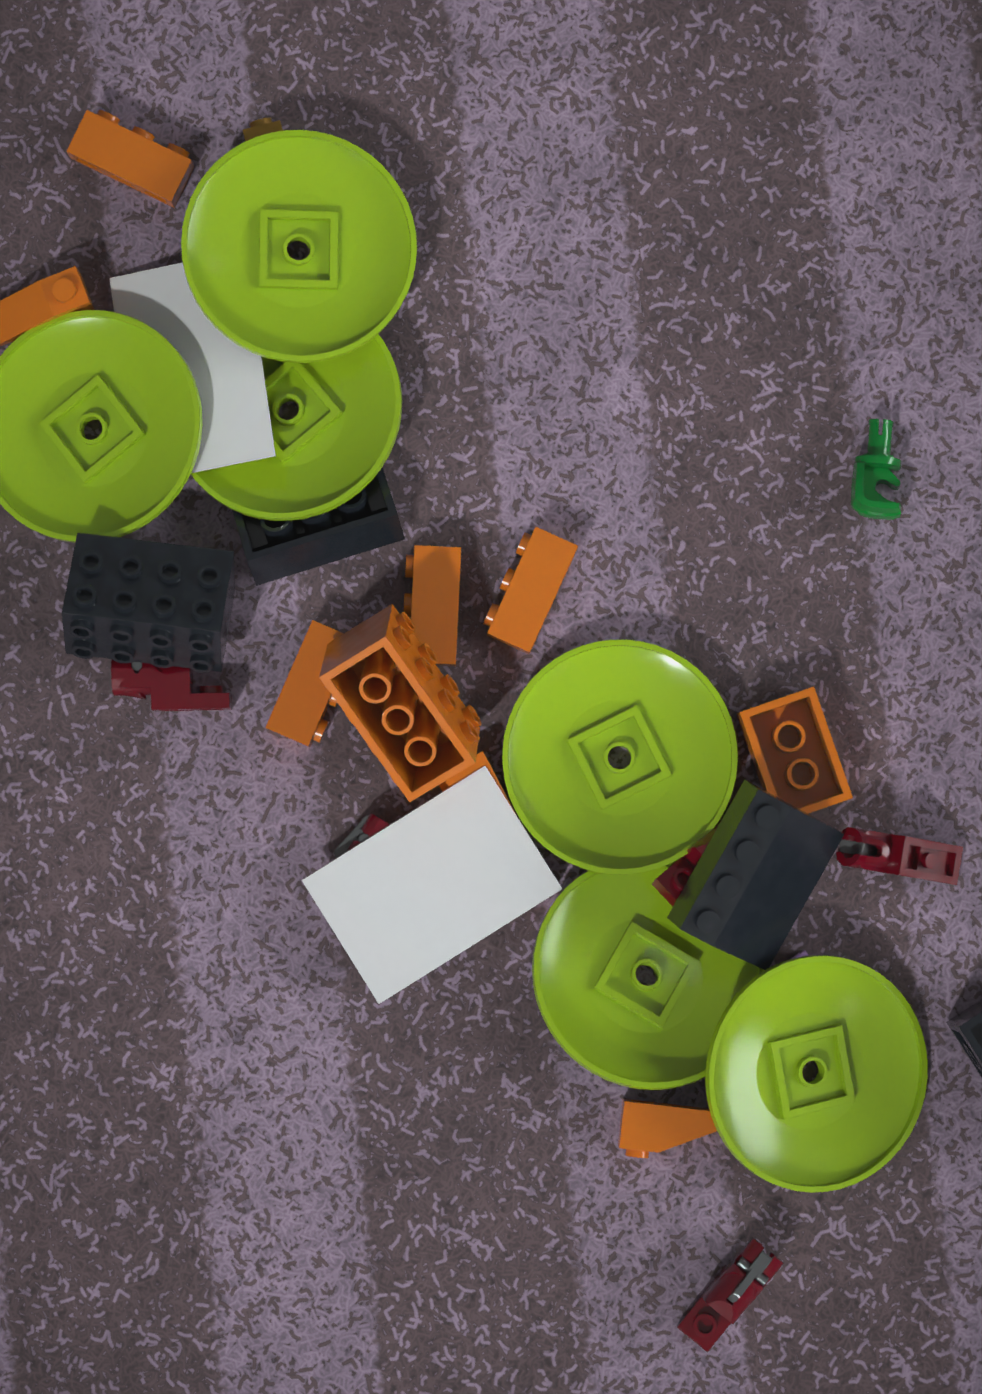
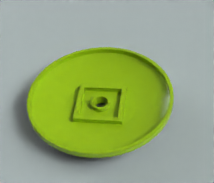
[181,130,417,363]
[0,310,203,543]
[191,334,402,521]
[502,640,738,875]
[532,860,765,1090]
[705,955,928,1193]

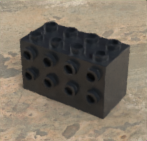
[62,533,235,673]

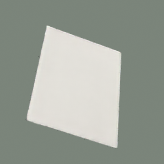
[110,263,276,473]
[302,766,562,1004]

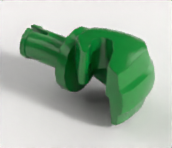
[851,419,901,520]

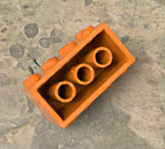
[319,604,482,802]

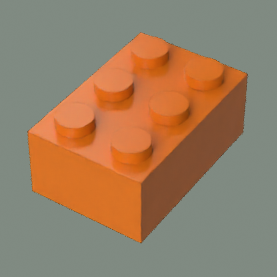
[736,686,853,814]

